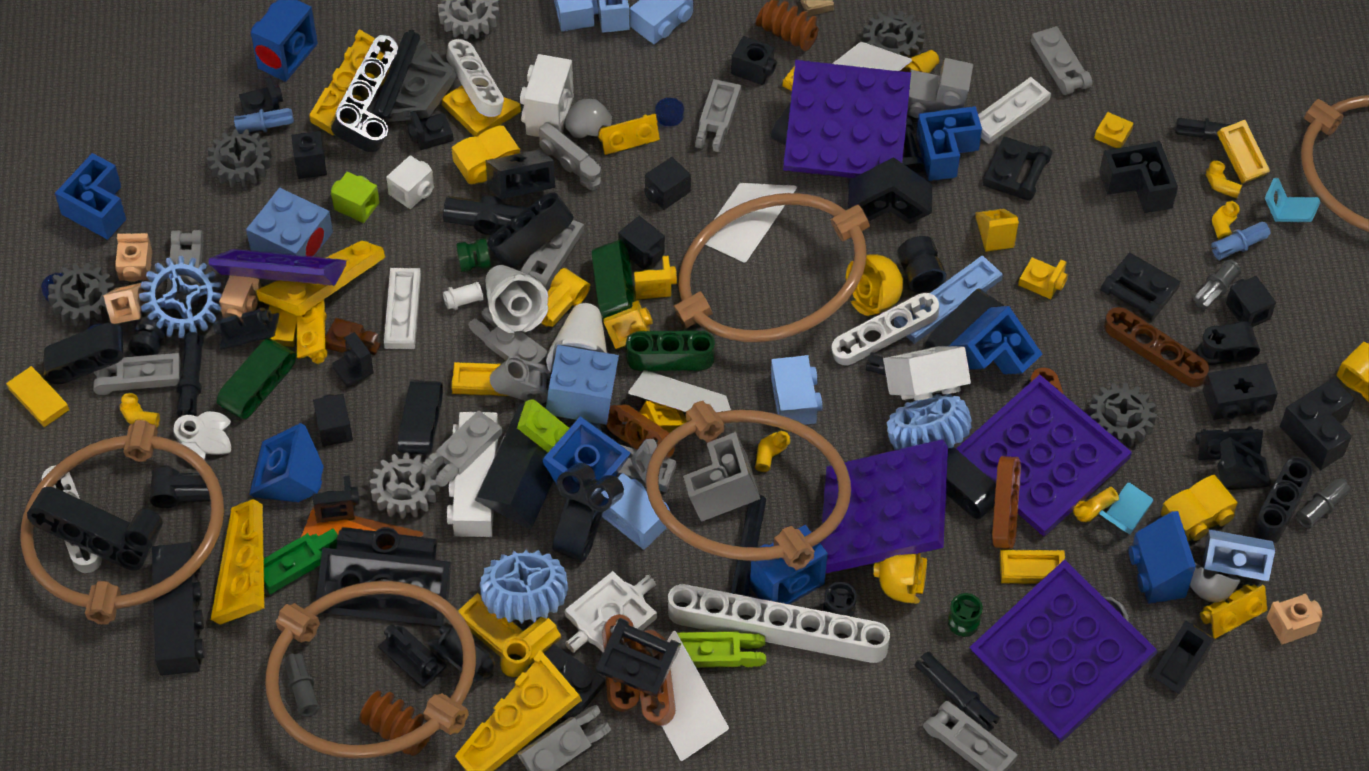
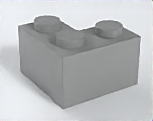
[907,58,973,118]
[683,432,760,522]

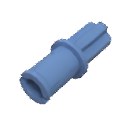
[234,108,294,134]
[1211,222,1271,260]

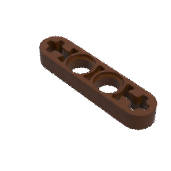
[1104,307,1209,387]

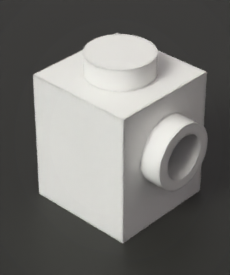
[386,155,434,209]

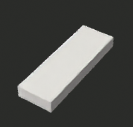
[978,77,1051,144]
[384,268,421,349]

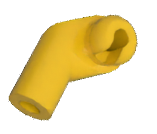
[1206,161,1242,199]
[1212,201,1240,240]
[120,393,160,428]
[755,431,791,472]

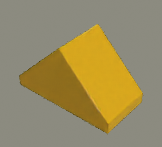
[975,209,1019,252]

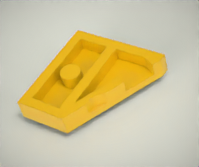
[441,85,521,137]

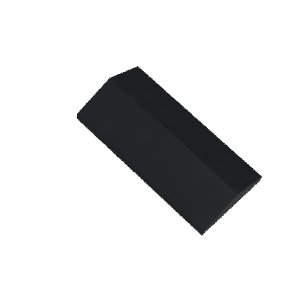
[475,403,567,530]
[316,548,451,626]

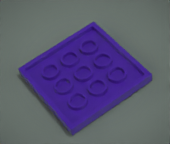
[783,60,911,178]
[956,375,1132,537]
[820,439,948,573]
[969,559,1158,742]

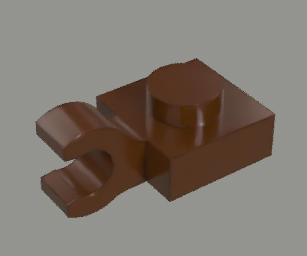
[325,318,381,355]

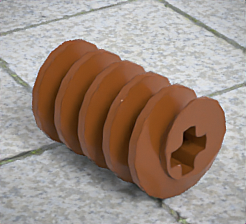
[755,0,819,51]
[359,690,431,756]

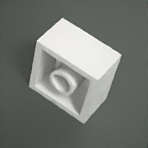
[520,54,574,137]
[883,346,971,400]

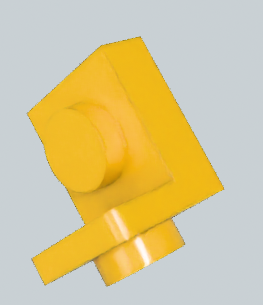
[634,256,677,300]
[1018,257,1068,299]
[604,300,653,349]
[637,401,687,438]

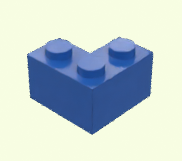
[916,106,982,181]
[55,153,126,240]
[949,306,1042,374]

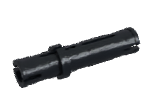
[176,332,204,417]
[915,651,1000,732]

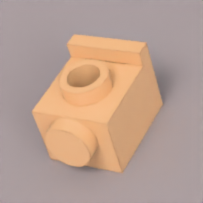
[115,233,152,282]
[219,275,262,322]
[103,283,147,324]
[1267,594,1322,645]

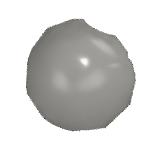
[565,99,612,138]
[1190,563,1240,603]

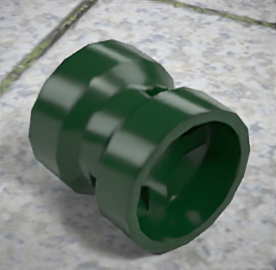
[456,238,491,273]
[948,593,983,637]

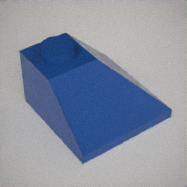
[542,416,631,492]
[249,423,324,502]

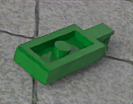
[264,528,338,594]

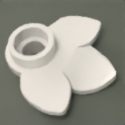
[173,411,231,459]

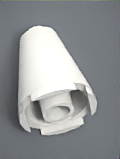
[485,265,549,333]
[546,303,607,373]

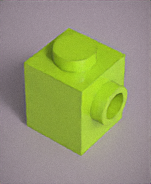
[331,172,380,224]

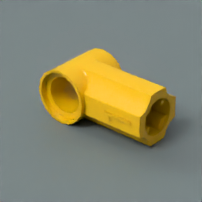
[541,268,590,327]
[500,617,561,677]

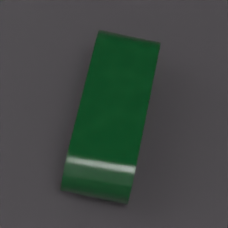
[592,239,636,319]
[626,331,715,371]
[217,338,296,420]

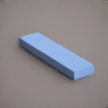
[894,255,1003,344]

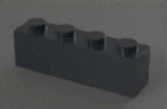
[152,542,205,676]

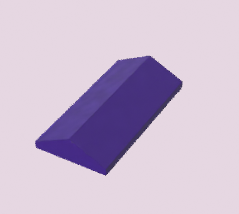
[209,249,346,286]

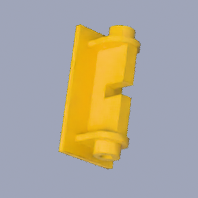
[598,114,660,155]
[297,300,327,364]
[1200,584,1267,639]

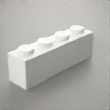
[447,412,498,537]

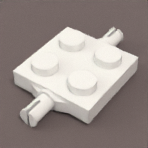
[565,571,657,653]

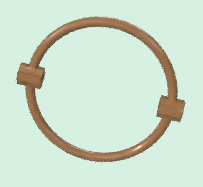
[1301,95,1369,232]
[673,193,870,342]
[646,401,851,570]
[20,420,224,624]
[265,581,476,758]

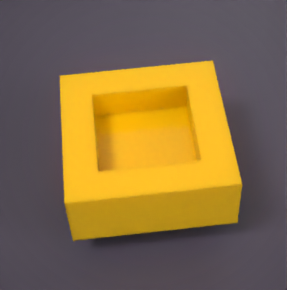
[1094,112,1134,148]

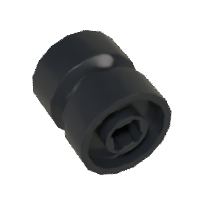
[897,236,947,293]

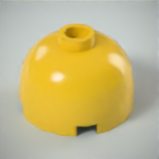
[846,254,903,316]
[874,553,927,604]

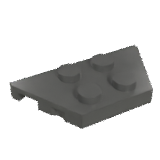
[368,39,457,123]

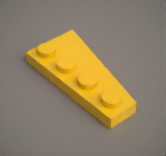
[309,29,393,135]
[256,240,385,316]
[210,499,264,625]
[455,650,582,771]

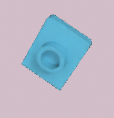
[1265,178,1320,222]
[1099,483,1154,535]

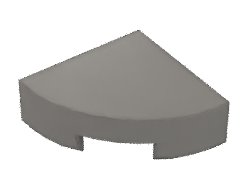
[631,439,657,484]

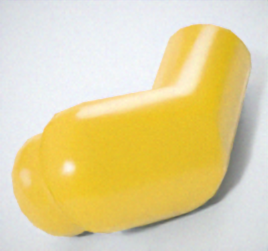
[1073,487,1119,522]

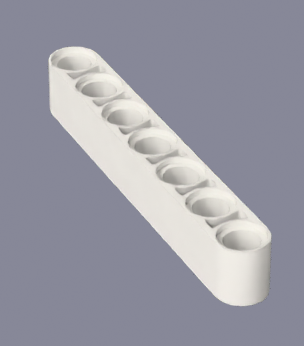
[668,584,890,663]

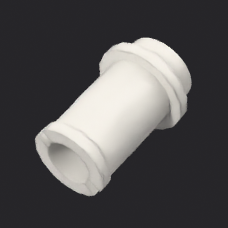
[443,282,483,310]

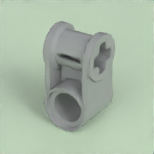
[490,356,550,404]

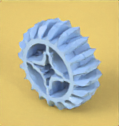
[139,256,222,338]
[887,394,972,450]
[480,549,568,624]

